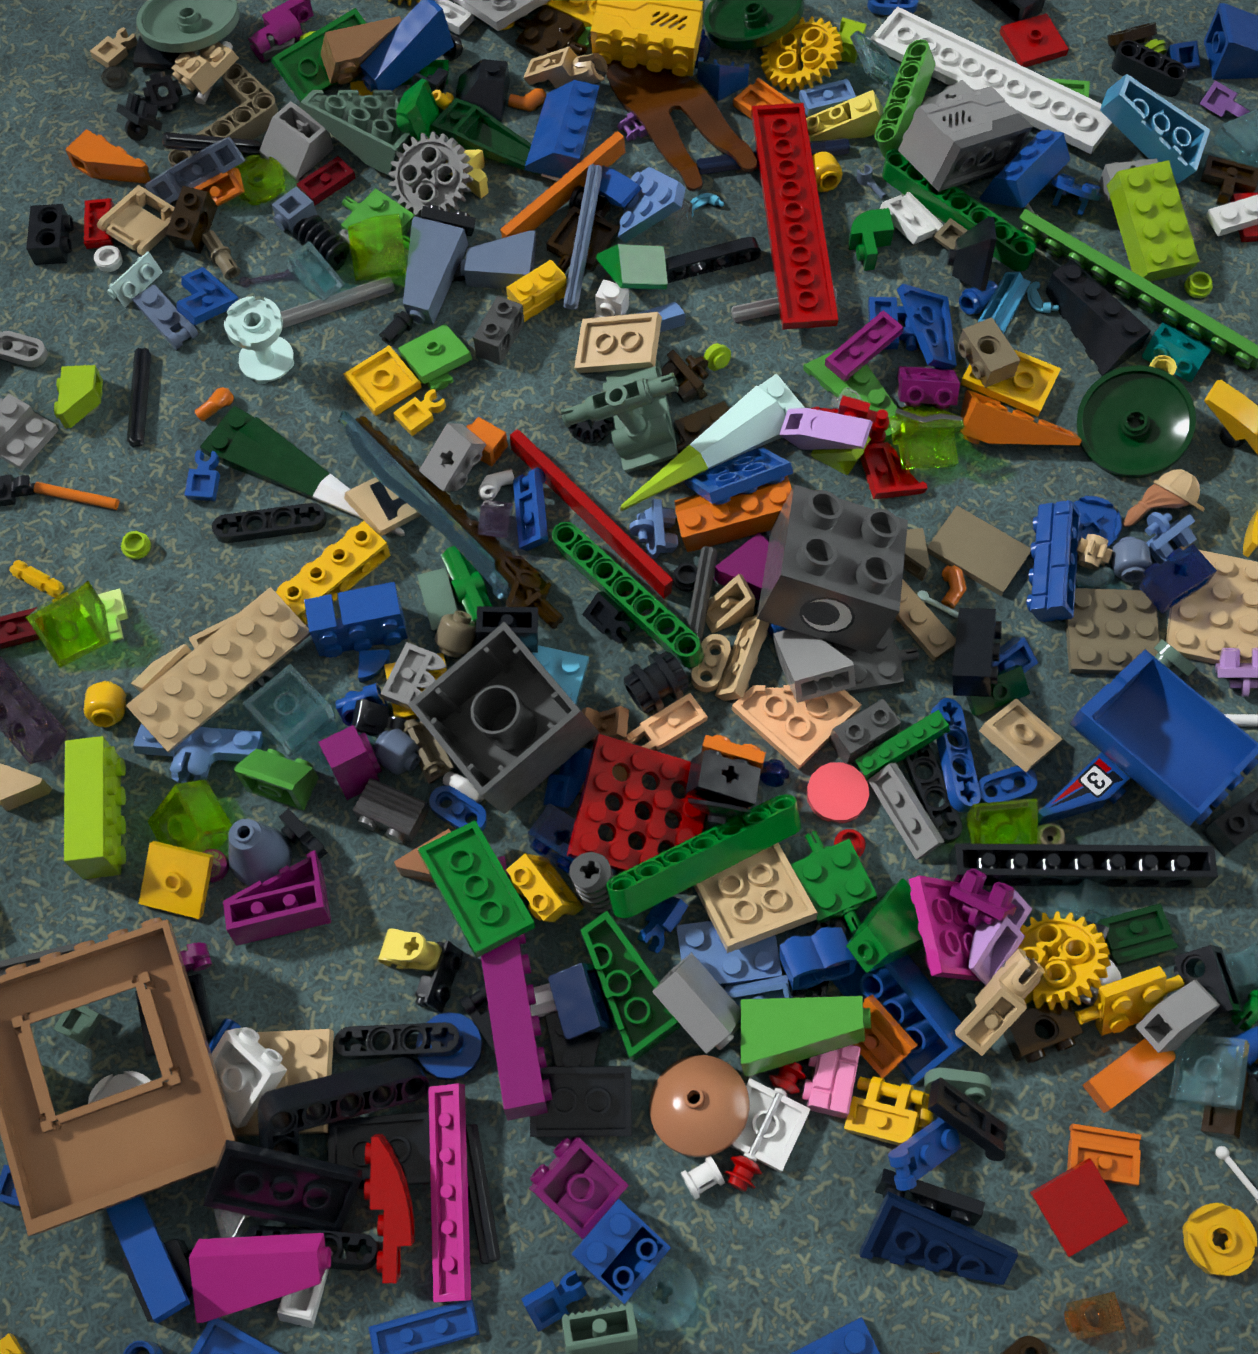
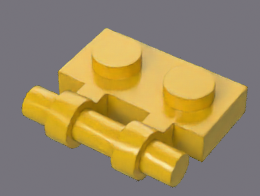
[844,1076,926,1146]

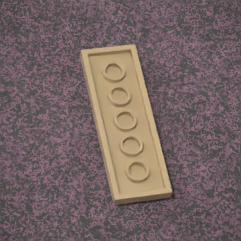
[126,587,310,753]

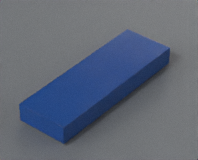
[368,1298,480,1354]

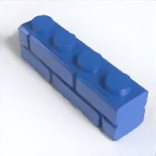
[1027,500,1080,622]

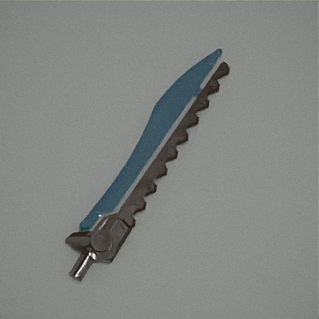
[338,411,564,629]

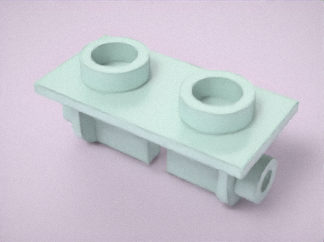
[107,251,163,307]

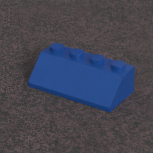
[525,80,600,178]
[833,955,966,1085]

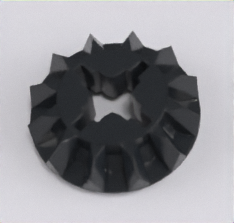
[568,417,613,443]

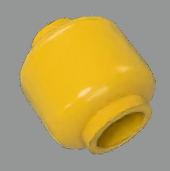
[812,152,843,192]
[83,681,126,727]

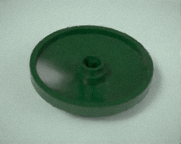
[704,0,804,50]
[1077,365,1196,478]

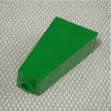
[846,878,924,973]

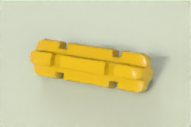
[9,560,64,598]

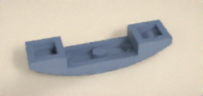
[145,136,245,204]

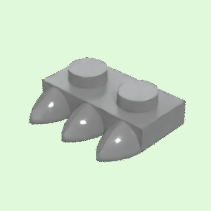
[380,642,446,709]

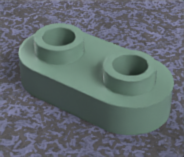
[1154,639,1196,677]
[924,1068,992,1104]

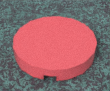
[807,762,869,824]

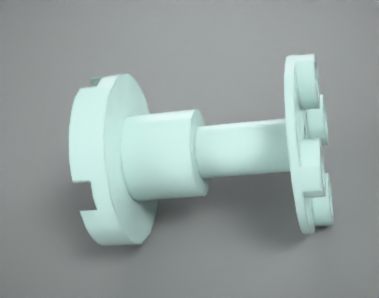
[224,296,294,384]

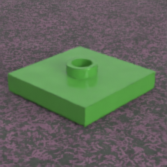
[398,323,472,384]

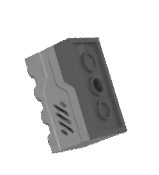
[898,86,1033,192]

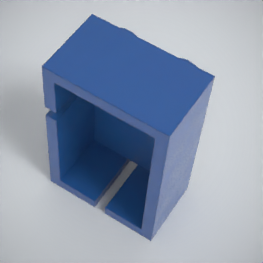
[304,582,408,657]

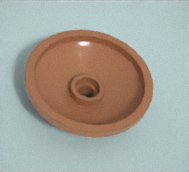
[649,1055,750,1157]

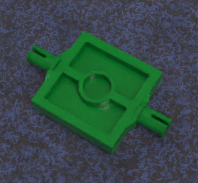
[791,831,877,934]

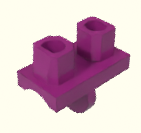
[949,869,1017,928]

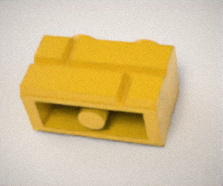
[506,260,567,322]

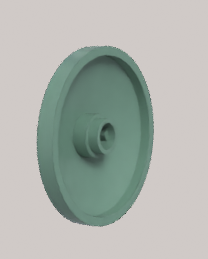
[136,0,240,53]

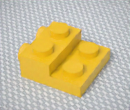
[506,853,584,922]

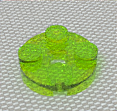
[234,155,286,206]

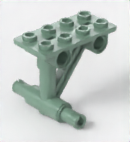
[561,359,679,473]

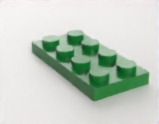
[271,8,366,102]
[418,820,535,958]

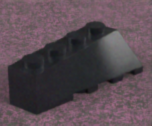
[1045,259,1151,376]

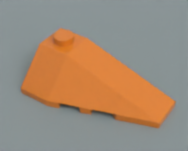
[958,389,1082,445]

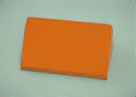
[194,168,245,207]

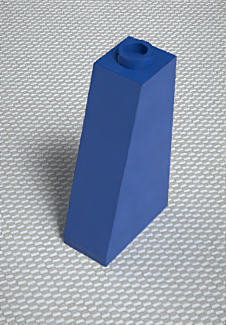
[360,0,454,92]

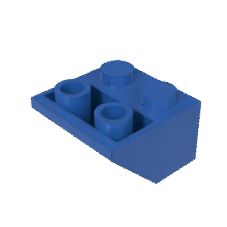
[570,1199,671,1304]

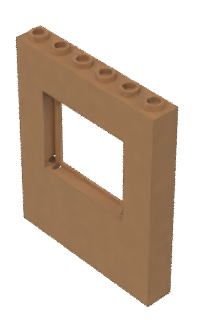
[0,917,238,1236]

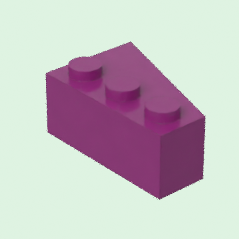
[223,850,332,946]

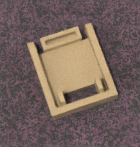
[97,185,175,256]

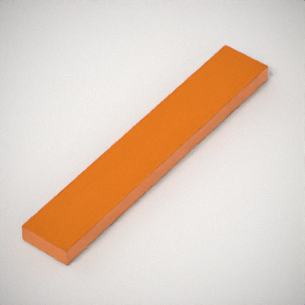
[500,131,626,238]

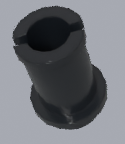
[379,311,413,347]

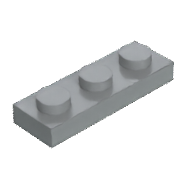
[868,763,945,860]

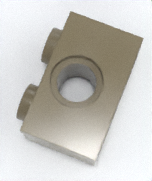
[958,317,1020,388]

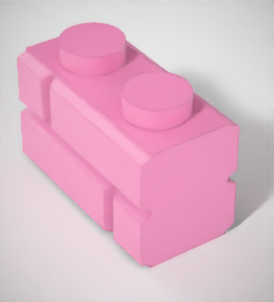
[802,1045,861,1119]

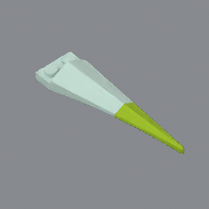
[620,374,805,511]

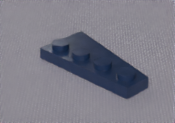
[860,1191,1018,1285]

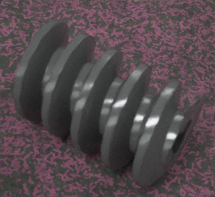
[569,852,614,914]

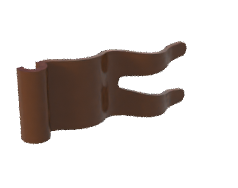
[589,37,757,192]

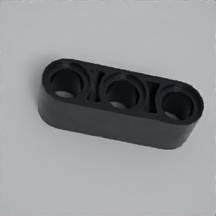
[1112,40,1187,97]

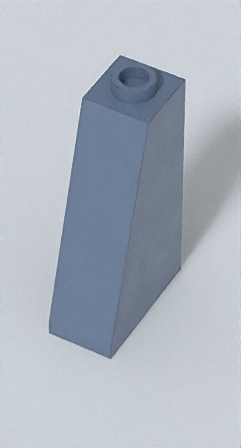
[403,216,468,325]

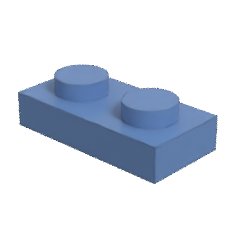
[799,79,856,117]

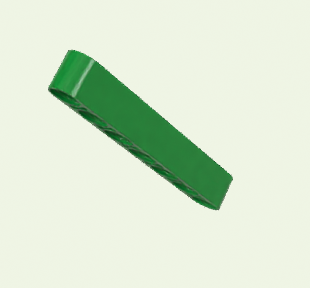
[882,149,1036,272]
[552,522,704,668]
[607,794,801,918]

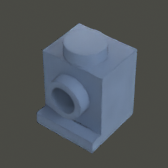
[272,187,317,232]

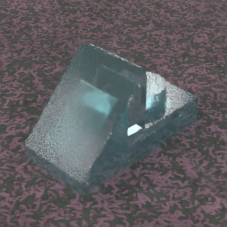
[1044,879,1112,920]

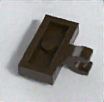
[1201,155,1258,205]

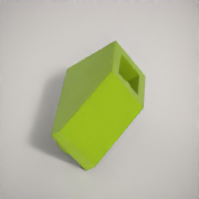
[54,365,103,428]

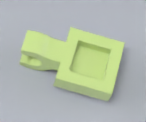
[91,588,128,642]

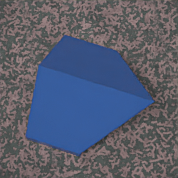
[697,57,750,101]

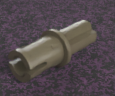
[202,230,240,280]

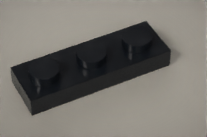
[875,1168,985,1226]

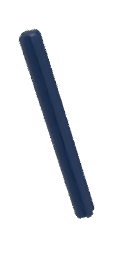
[696,138,850,175]

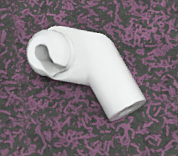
[478,469,514,501]
[443,771,484,803]

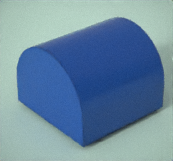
[1166,41,1200,70]

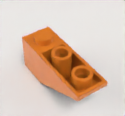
[65,129,151,184]

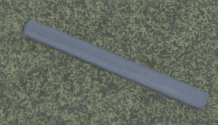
[563,164,602,310]

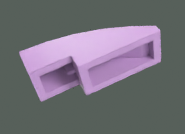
[968,889,1032,986]

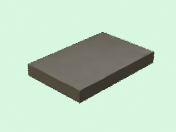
[927,506,1031,597]

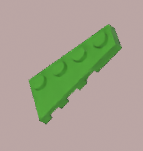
[803,350,910,442]

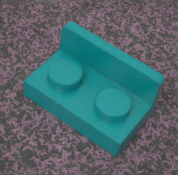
[1142,322,1212,382]

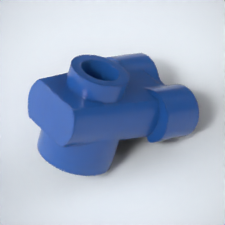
[335,683,389,726]

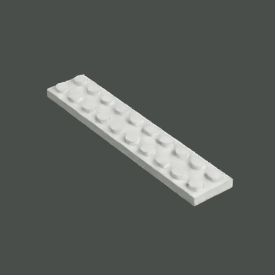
[869,7,1114,154]

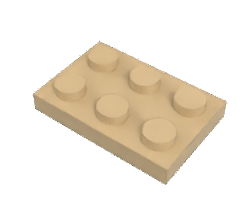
[574,312,662,373]

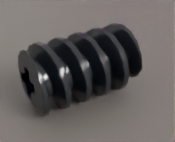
[292,215,350,273]

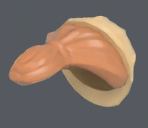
[1122,469,1205,527]

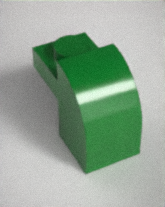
[848,208,894,271]

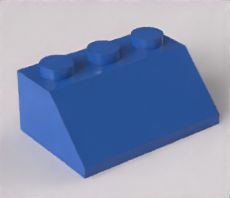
[980,130,1070,208]

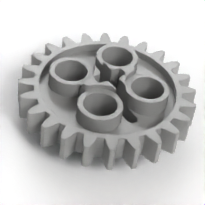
[388,132,474,217]

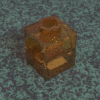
[1064,1292,1126,1340]

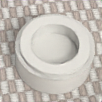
[94,245,123,272]

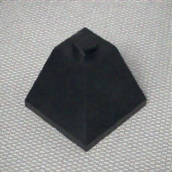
[455,59,510,122]
[947,216,997,291]

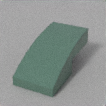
[417,568,457,631]

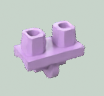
[1215,648,1258,697]

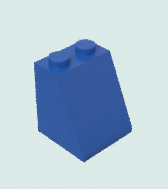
[1204,3,1258,80]

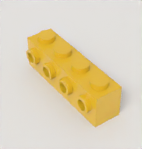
[276,521,391,625]

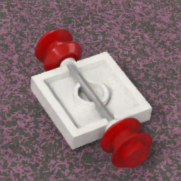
[724,1062,811,1192]

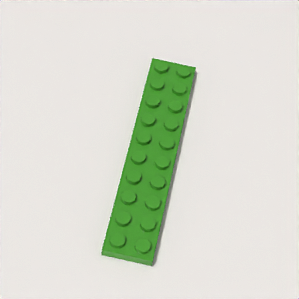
[1019,209,1258,370]

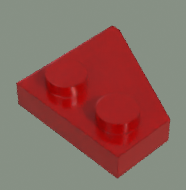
[860,442,928,499]

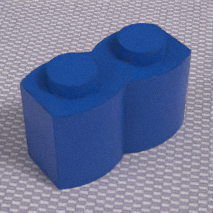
[779,927,856,990]

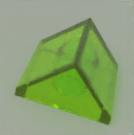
[966,799,1038,844]

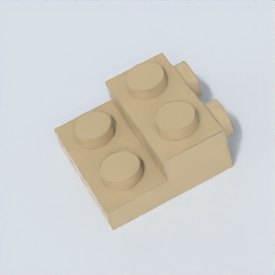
[172,42,239,95]

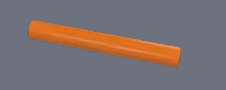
[34,482,120,510]

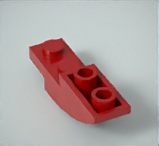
[364,1134,415,1283]

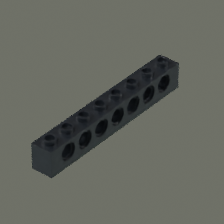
[949,843,1218,888]

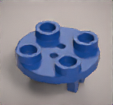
[1050,173,1102,216]

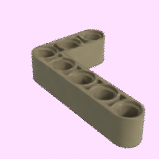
[168,63,279,167]

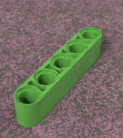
[874,39,936,158]

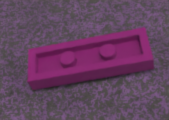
[825,310,904,382]

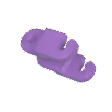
[617,112,648,141]

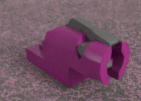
[248,0,314,63]

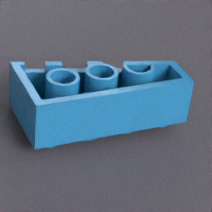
[1100,74,1210,185]

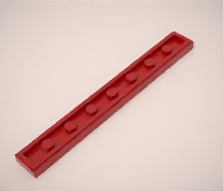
[510,429,673,599]

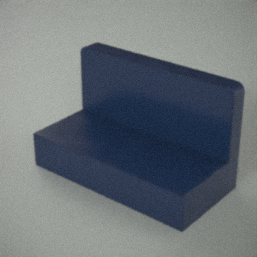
[548,963,614,1040]

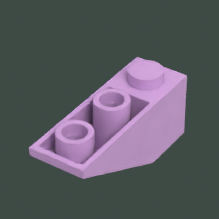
[779,408,873,450]

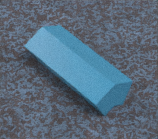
[978,272,1031,334]

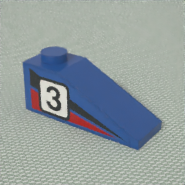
[1032,752,1130,826]

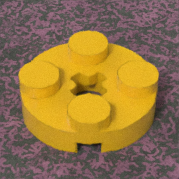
[1183,1203,1257,1277]

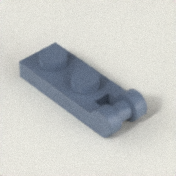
[132,284,199,350]

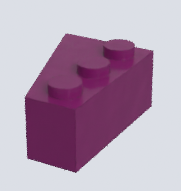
[318,725,382,800]

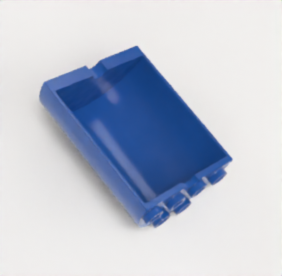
[1070,649,1258,827]

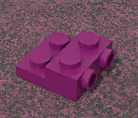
[897,366,960,409]
[529,1136,629,1239]

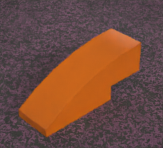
[1082,1038,1178,1113]

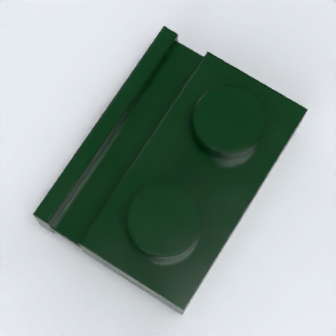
[1097,903,1178,967]

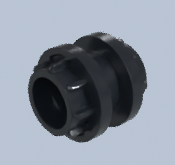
[623,651,689,713]

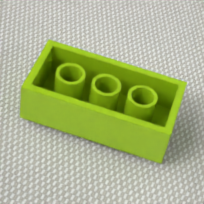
[1107,160,1200,282]
[64,736,126,880]

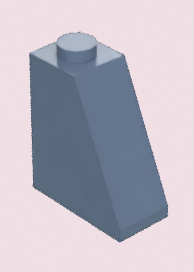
[460,230,537,289]

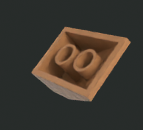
[321,16,401,84]

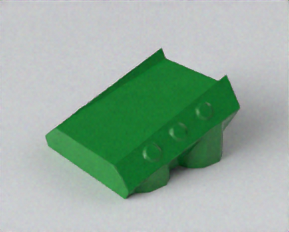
[396,79,440,141]

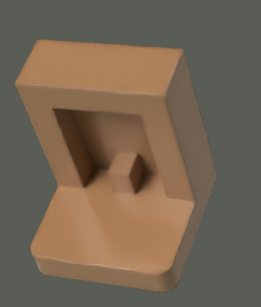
[582,706,629,742]

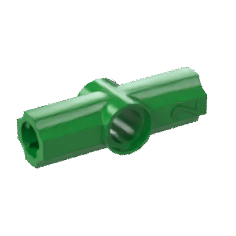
[441,545,492,624]

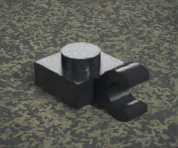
[0,474,36,506]
[351,699,408,738]

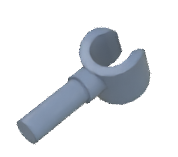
[857,164,886,199]

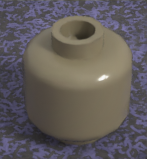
[435,610,476,657]

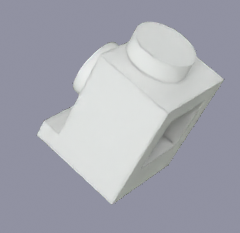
[594,279,629,318]

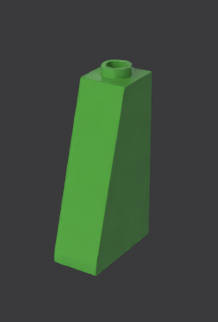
[741,996,871,1076]

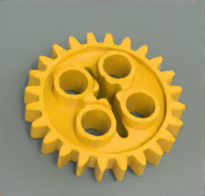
[760,16,844,92]
[1018,911,1111,1010]

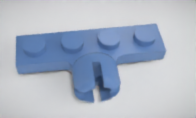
[133,723,263,787]

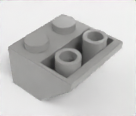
[259,101,333,181]

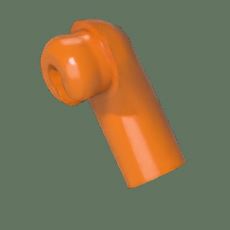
[508,88,546,112]
[195,387,234,422]
[941,565,967,609]

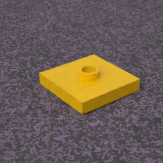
[343,345,422,416]
[139,841,214,919]

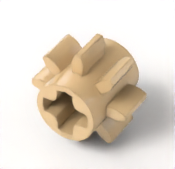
[1076,534,1113,570]

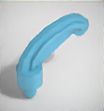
[685,193,725,218]
[1027,281,1059,313]

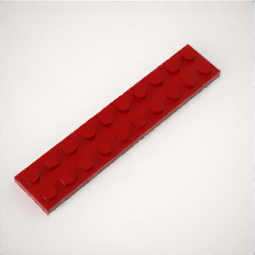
[751,103,839,330]

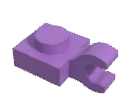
[1200,80,1250,120]

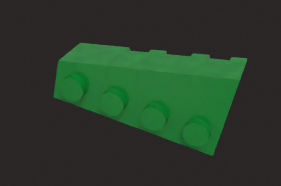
[581,911,682,1062]

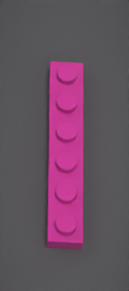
[428,1083,471,1303]

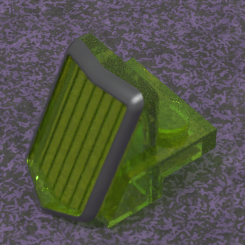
[889,405,964,469]

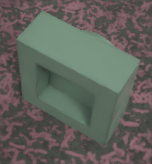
[53,1006,103,1046]

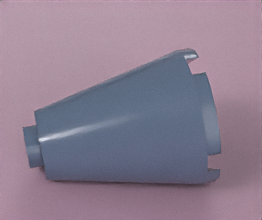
[228,819,292,886]

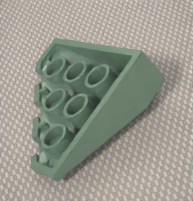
[300,90,412,175]

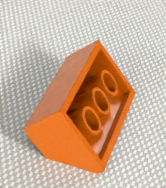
[674,476,792,552]

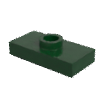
[966,665,1030,716]

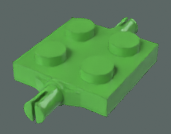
[341,188,415,257]

